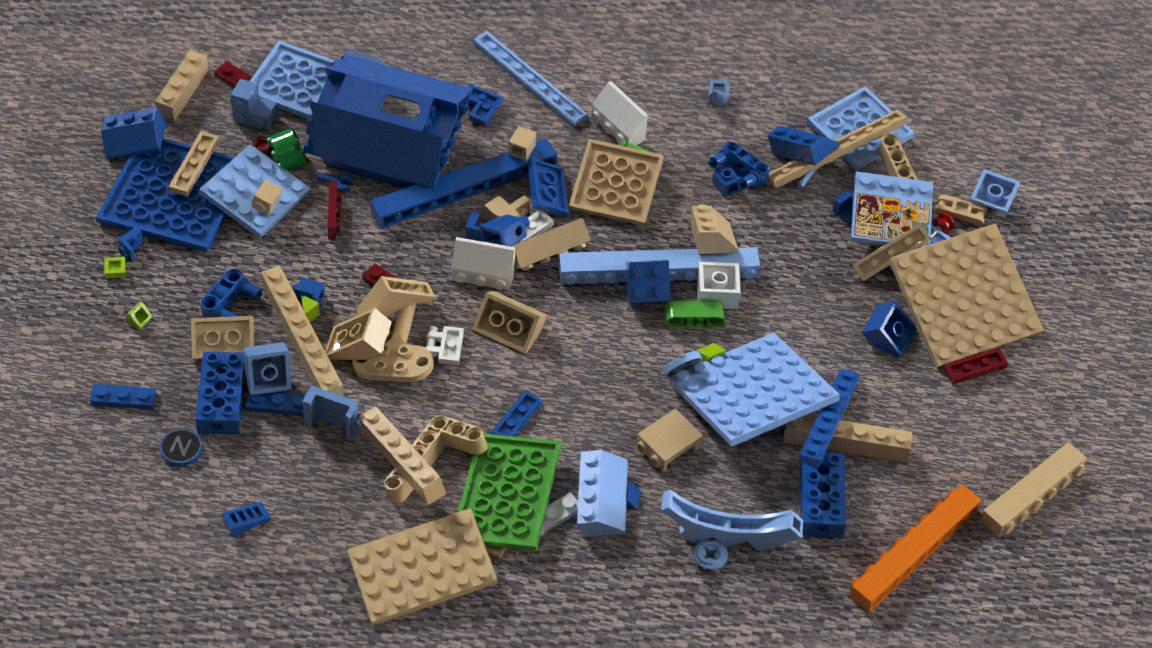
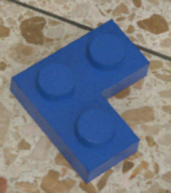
[467,84,503,127]

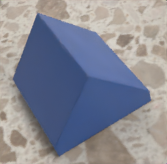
[626,483,641,510]

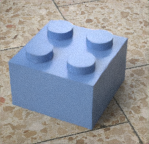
[243,342,292,395]

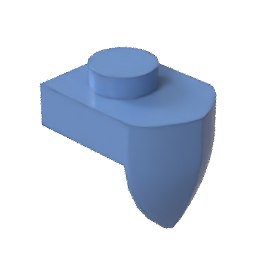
[708,79,730,107]

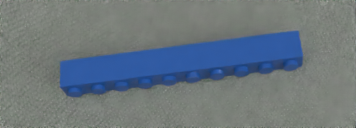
[370,138,557,229]

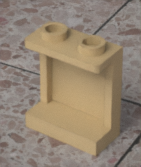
[636,408,703,472]

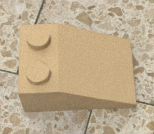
[325,308,392,360]

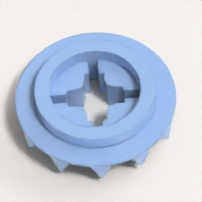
[693,539,728,571]

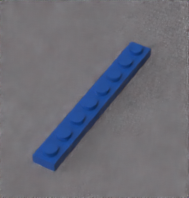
[799,369,860,467]

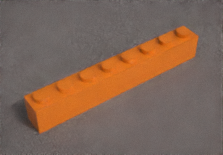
[849,484,982,613]

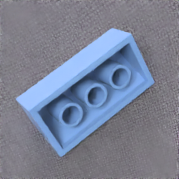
[577,450,628,537]

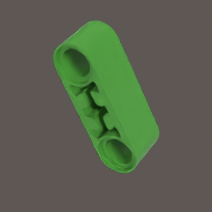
[665,301,724,328]

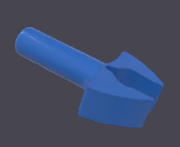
[317,172,353,193]

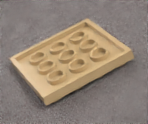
[569,139,664,226]

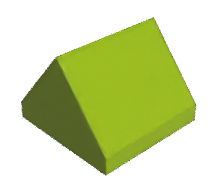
[302,296,320,322]
[126,301,153,330]

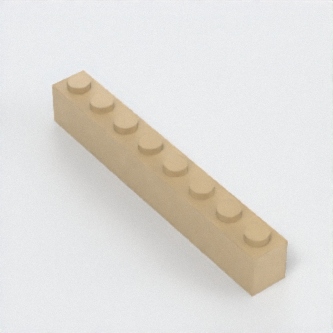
[261,266,343,396]

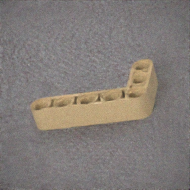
[878,133,917,180]
[384,415,487,503]

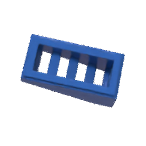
[222,502,271,537]

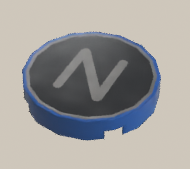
[159,428,203,467]

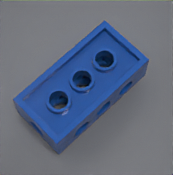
[195,351,245,435]
[800,453,846,538]

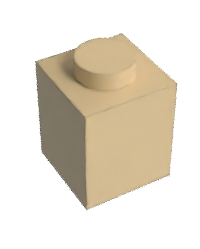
[508,126,536,161]
[252,180,283,216]

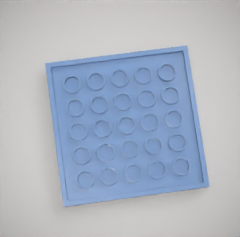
[669,333,840,447]

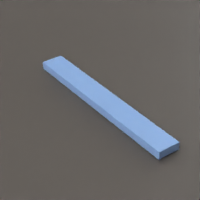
[473,31,588,128]

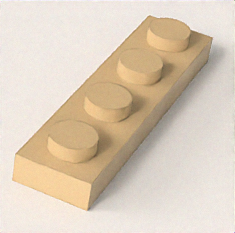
[169,131,219,197]
[852,223,931,282]

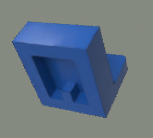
[118,226,143,262]

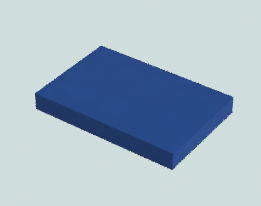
[527,158,570,218]

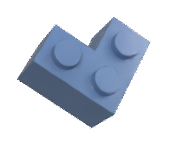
[231,79,278,130]

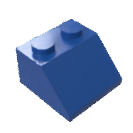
[861,301,917,358]

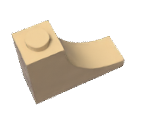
[356,276,435,318]

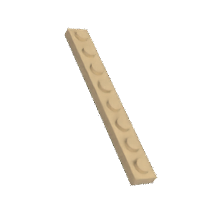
[767,110,908,188]

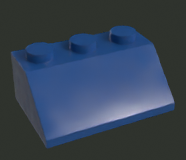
[101,107,167,160]
[767,125,840,166]

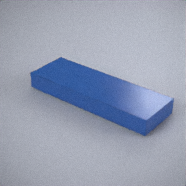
[490,390,543,437]

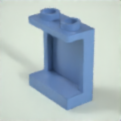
[303,385,361,441]

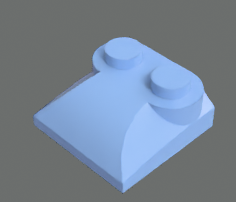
[970,169,1020,214]

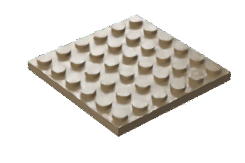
[888,223,1044,368]

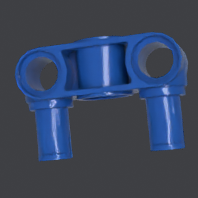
[708,142,770,190]
[201,268,263,318]

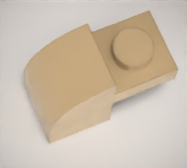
[484,195,530,221]

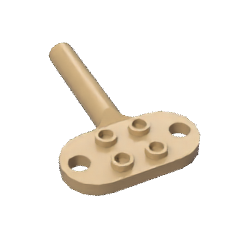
[352,279,434,382]

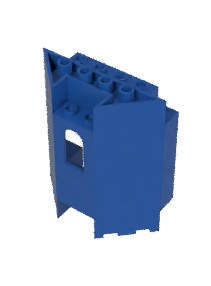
[303,54,473,189]

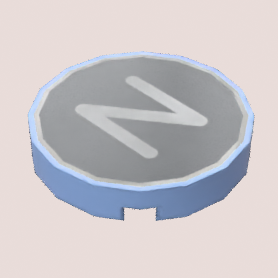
[663,351,702,377]

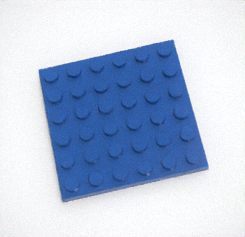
[96,138,235,252]

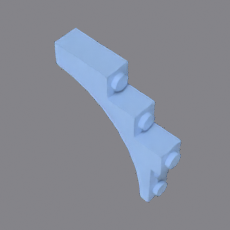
[661,490,803,551]

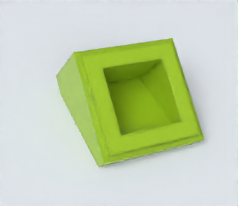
[697,343,725,362]

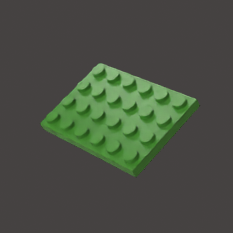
[458,434,562,551]

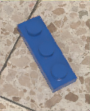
[90,384,156,410]
[245,392,306,416]

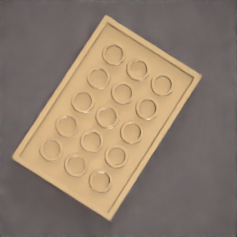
[347,508,498,626]

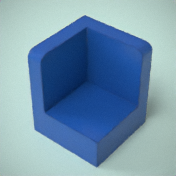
[832,190,854,224]
[465,212,483,242]

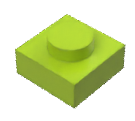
[104,257,126,279]

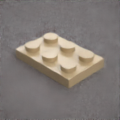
[191,316,254,360]

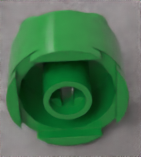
[267,127,308,171]

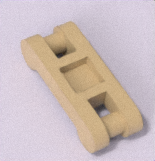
[934,195,988,227]

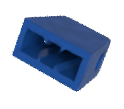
[479,214,530,247]

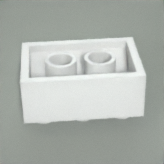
[591,81,648,147]
[451,237,515,290]

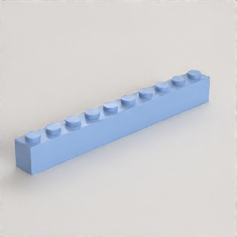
[559,247,760,285]

